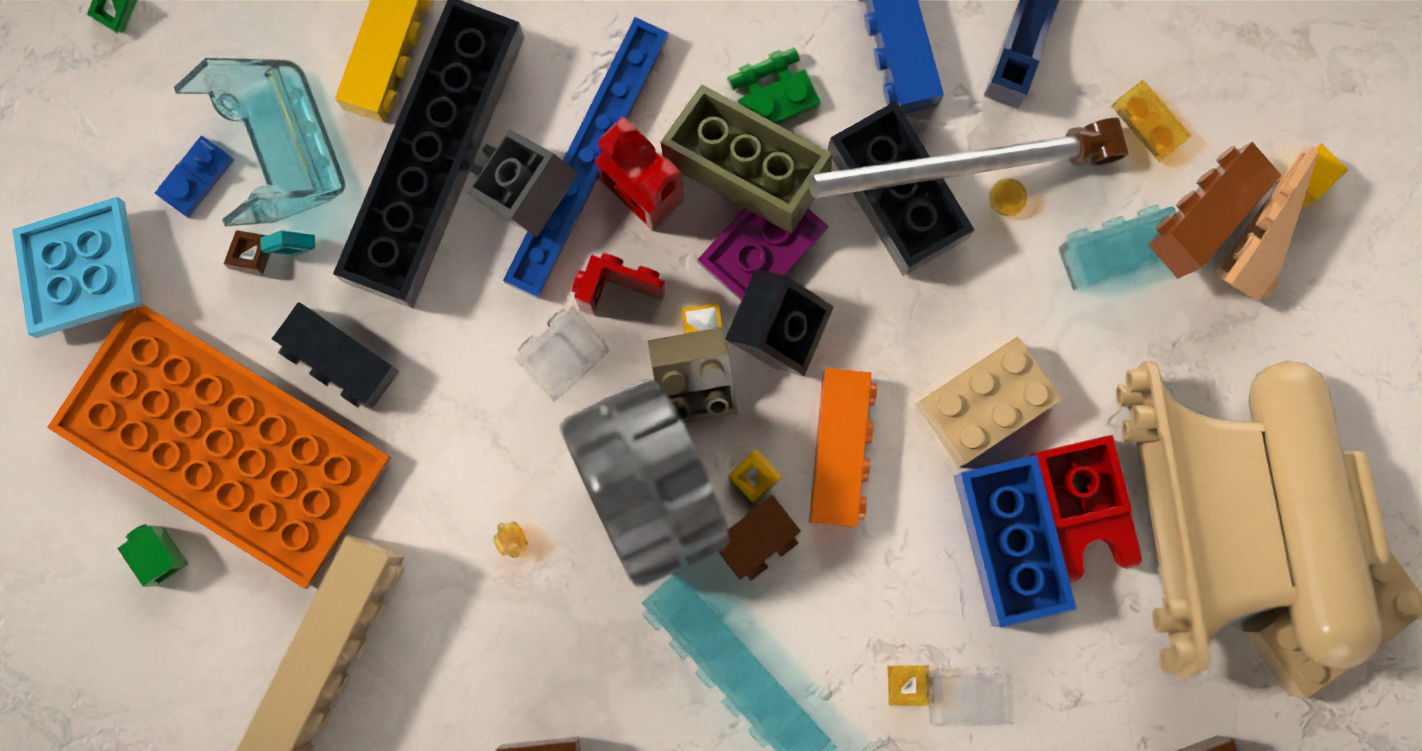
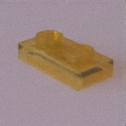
[1111,80,1192,162]

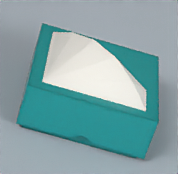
[261,229,315,256]

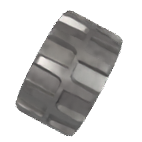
[560,380,730,587]

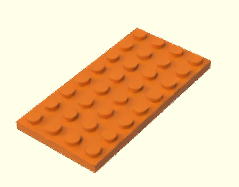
[47,303,392,589]

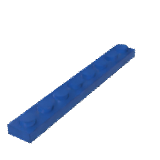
[503,17,669,299]

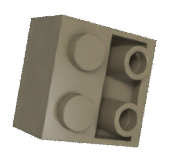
[647,327,738,423]

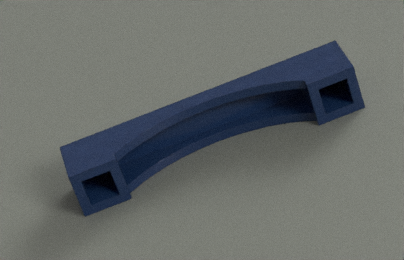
[983,0,1059,108]

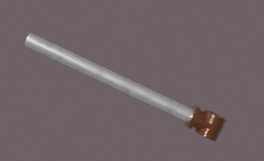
[809,117,1129,198]

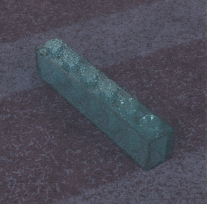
[642,572,838,751]

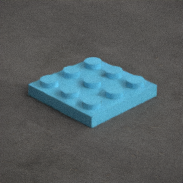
[12,197,142,338]

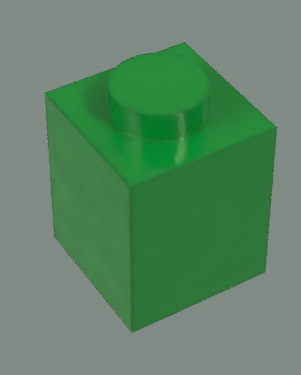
[117,524,188,587]

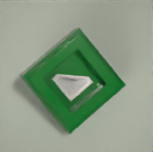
[86,0,137,33]

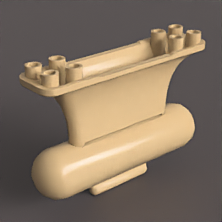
[1116,360,1391,680]

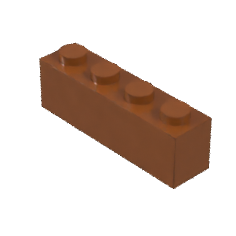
[1148,142,1282,279]

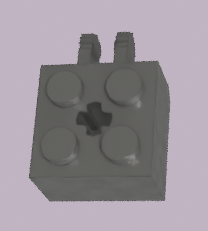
[468,129,578,237]

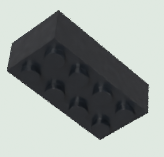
[827,101,975,276]

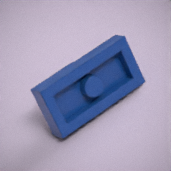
[154,135,234,218]

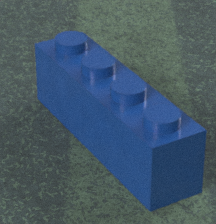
[859,0,944,114]

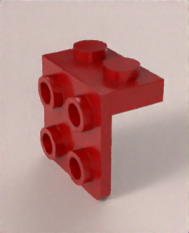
[571,253,665,316]

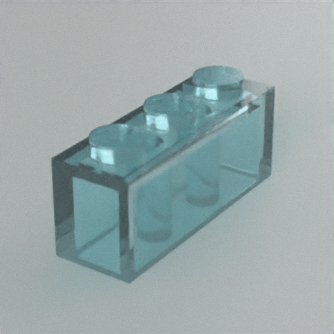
[1058,204,1176,290]

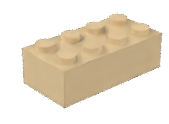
[1243,551,1422,699]

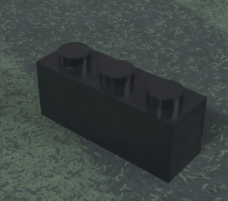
[271,301,399,408]

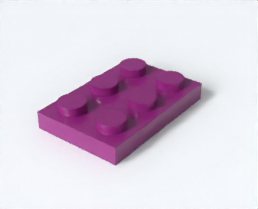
[697,208,829,301]

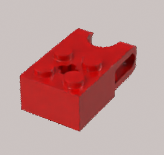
[595,117,684,231]
[1028,435,1142,583]

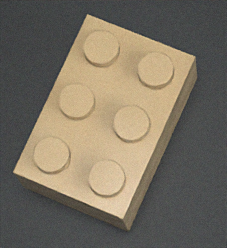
[916,336,1062,467]

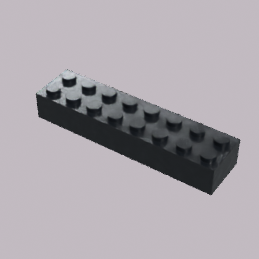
[333,0,525,309]

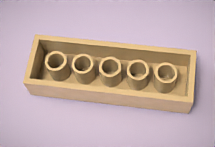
[236,535,404,751]

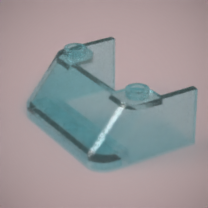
[174,57,345,226]

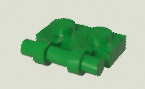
[727,47,821,125]

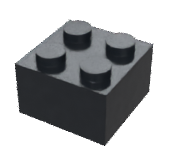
[725,269,834,376]

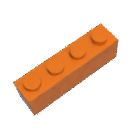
[809,368,877,528]

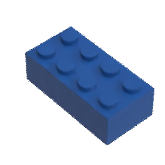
[953,455,1077,627]

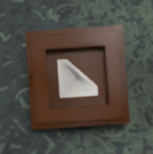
[223,230,271,275]

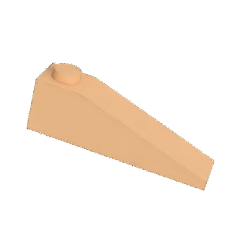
[1214,147,1319,302]

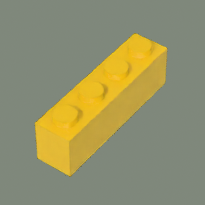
[335,0,434,123]

